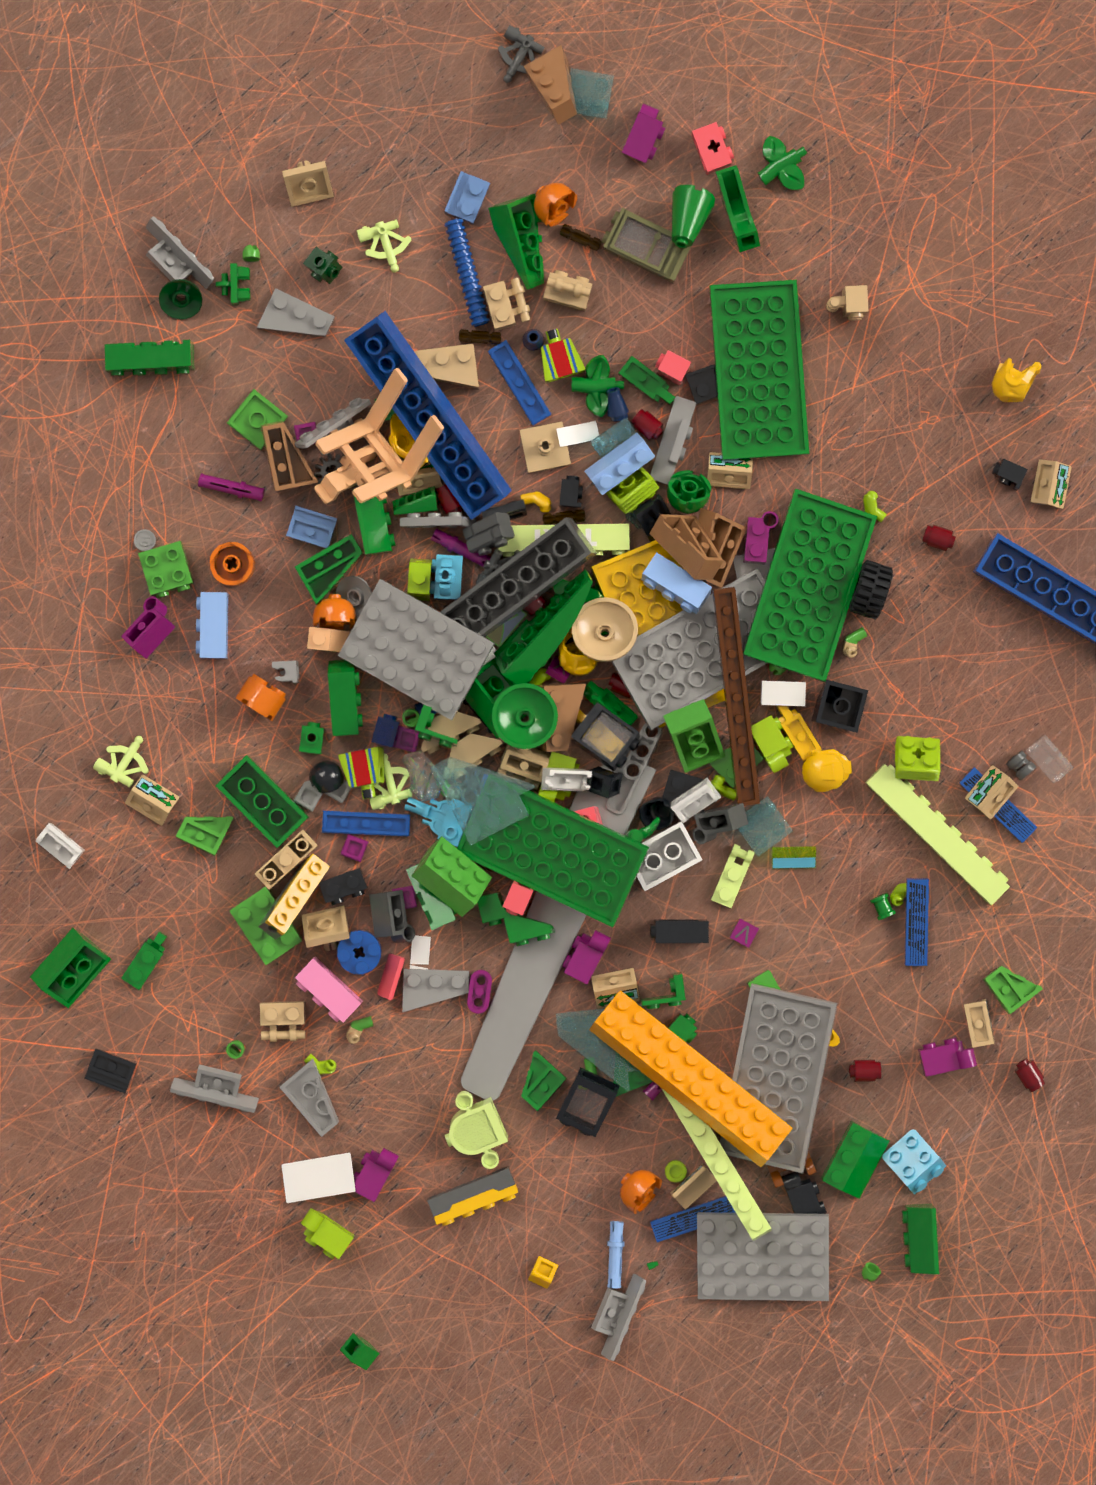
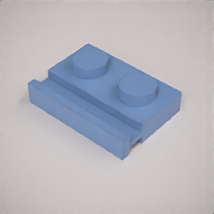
[444,171,490,224]
[286,506,338,548]

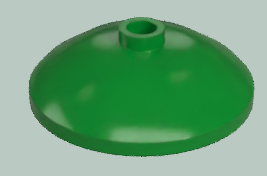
[492,683,558,749]

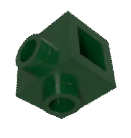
[303,246,343,284]

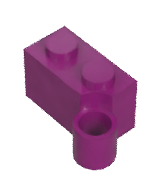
[622,103,666,163]
[743,511,779,565]
[121,596,175,659]
[562,930,611,984]
[918,1037,977,1077]
[354,1148,399,1202]

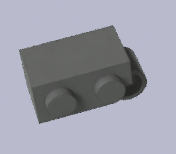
[693,803,749,844]
[369,890,415,943]

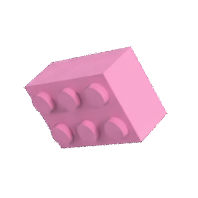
[295,956,363,1023]

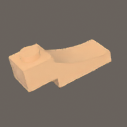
[307,627,351,652]

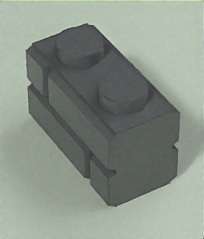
[463,512,515,556]

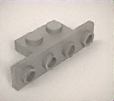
[146,216,214,289]
[650,396,696,485]
[294,398,371,455]
[170,1064,259,1113]
[591,1274,646,1361]

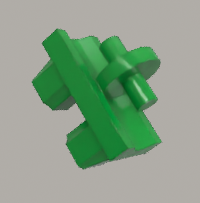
[215,263,251,305]

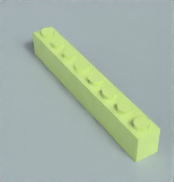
[865,764,1010,905]
[662,1089,772,1241]

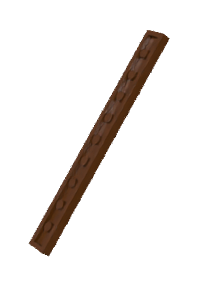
[712,587,760,806]

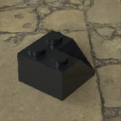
[811,679,868,733]

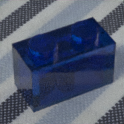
[371,714,401,748]

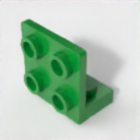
[415,705,458,749]
[641,972,686,1009]

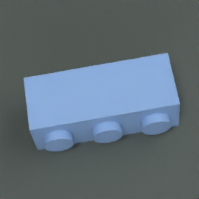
[584,433,655,495]
[641,552,712,614]
[196,592,228,659]

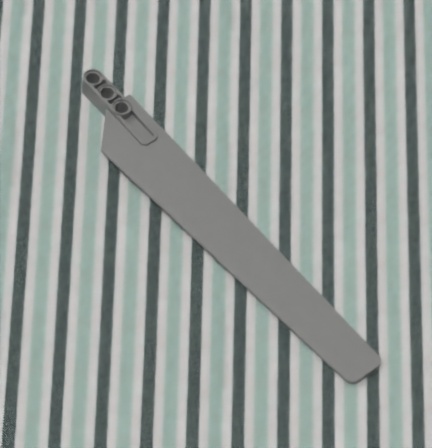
[461,723,663,1100]

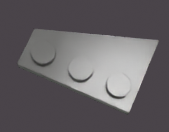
[257,288,335,337]
[400,512,476,528]
[402,968,469,1012]
[280,1059,339,1137]

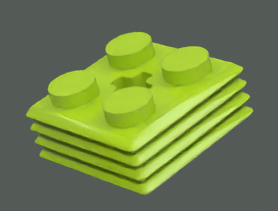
[606,467,659,514]
[895,736,940,781]

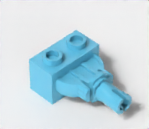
[430,554,463,600]
[405,797,475,847]

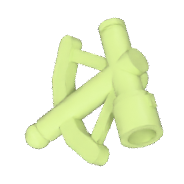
[356,219,411,273]
[93,736,149,788]
[370,753,414,810]

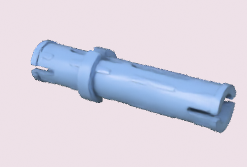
[607,1221,625,1288]

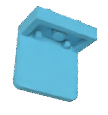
[882,1129,947,1194]

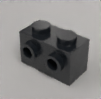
[319,867,368,906]

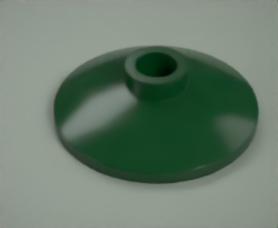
[159,279,203,319]

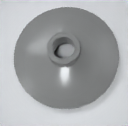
[336,576,372,619]

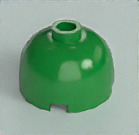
[667,470,711,514]

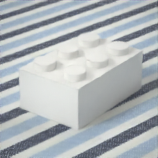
[637,821,702,891]

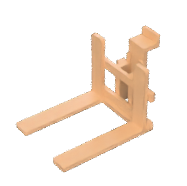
[314,368,444,504]

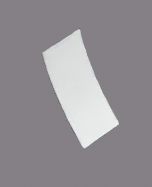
[556,421,600,447]
[410,935,431,969]

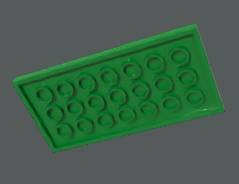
[709,280,809,460]
[743,489,877,682]
[457,773,649,927]

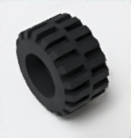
[849,560,893,620]

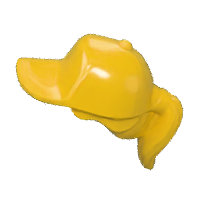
[388,413,428,468]

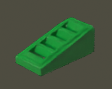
[393,486,437,515]

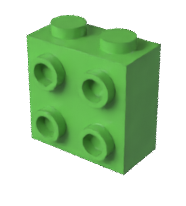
[138,541,194,599]

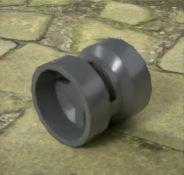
[1006,750,1036,781]

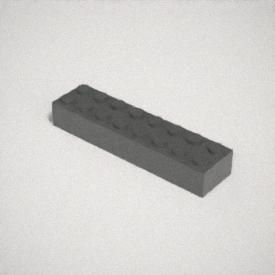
[441,517,597,637]

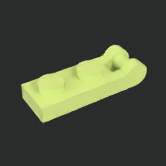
[711,844,755,908]

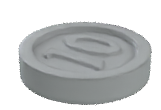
[134,529,156,551]

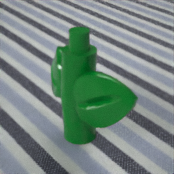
[757,136,808,190]
[571,355,624,417]
[624,817,660,843]

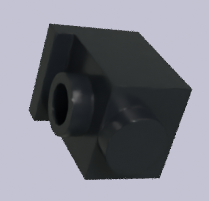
[991,459,1028,491]
[559,476,583,508]
[586,766,623,798]

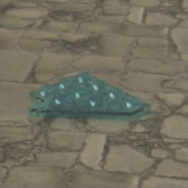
[430,757,535,846]
[556,1005,643,1091]

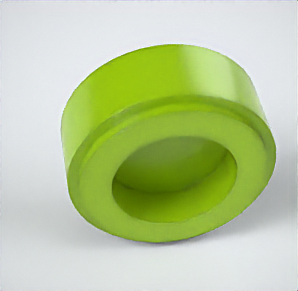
[665,1160,687,1183]

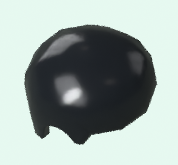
[309,760,344,793]
[639,797,675,830]

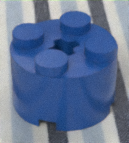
[337,930,382,974]

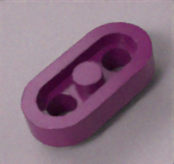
[467,970,492,1014]

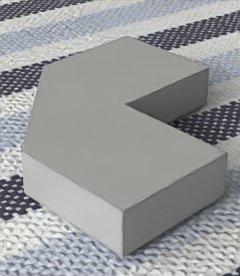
[294,780,351,812]

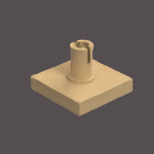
[282,161,334,207]
[520,422,571,473]
[302,906,350,951]

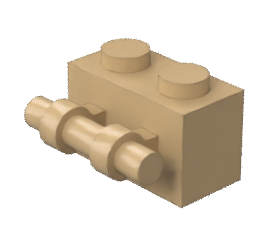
[543,270,592,311]
[483,278,530,331]
[826,285,869,321]
[496,744,550,790]
[260,1001,306,1042]

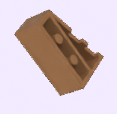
[524,45,577,125]
[260,421,318,491]
[699,508,747,588]
[650,514,723,580]
[537,682,586,752]

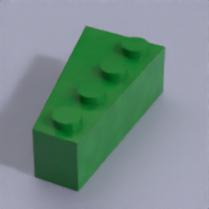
[104,339,195,376]

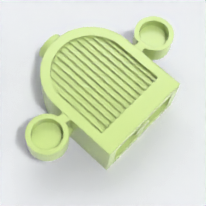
[445,1091,508,1169]

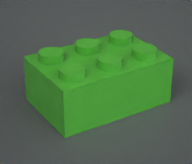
[663,699,725,773]
[412,836,492,917]
[230,886,303,965]

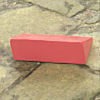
[377,953,405,1000]

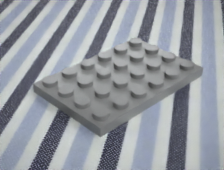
[338,579,495,720]
[697,1212,829,1301]

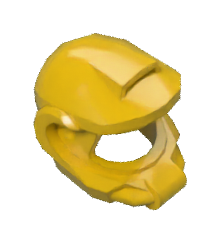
[991,358,1041,402]
[558,627,599,676]
[802,749,852,792]

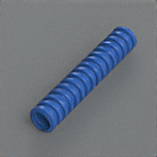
[444,218,490,327]

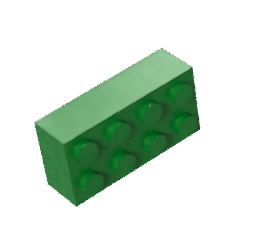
[215,755,309,848]

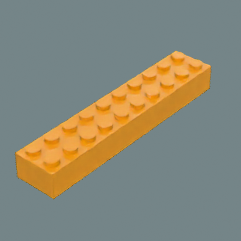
[589,990,793,1167]

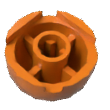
[534,182,577,227]
[313,594,356,630]
[620,1170,662,1214]

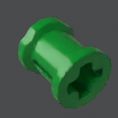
[870,893,896,920]

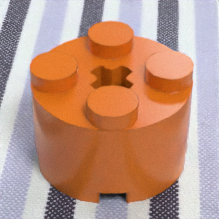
[210,542,255,587]
[236,674,286,721]

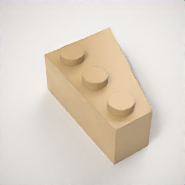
[414,344,479,389]

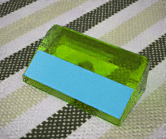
[771,846,816,869]

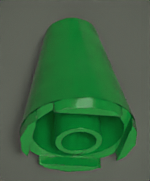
[671,185,715,248]

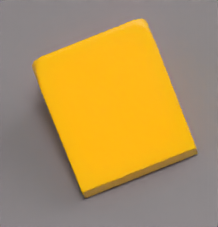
[528,1256,558,1289]

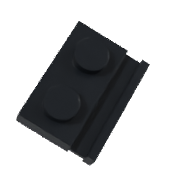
[685,364,717,404]
[633,494,671,542]
[481,499,527,520]
[662,769,711,812]
[84,1048,137,1093]

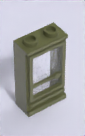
[601,207,691,284]

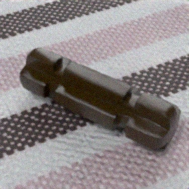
[560,224,601,251]
[458,329,501,345]
[543,509,586,525]

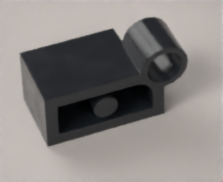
[781,1172,827,1214]

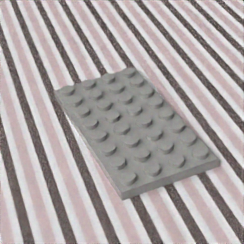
[611,568,767,730]
[720,983,838,1173]

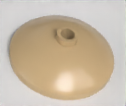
[572,597,638,662]

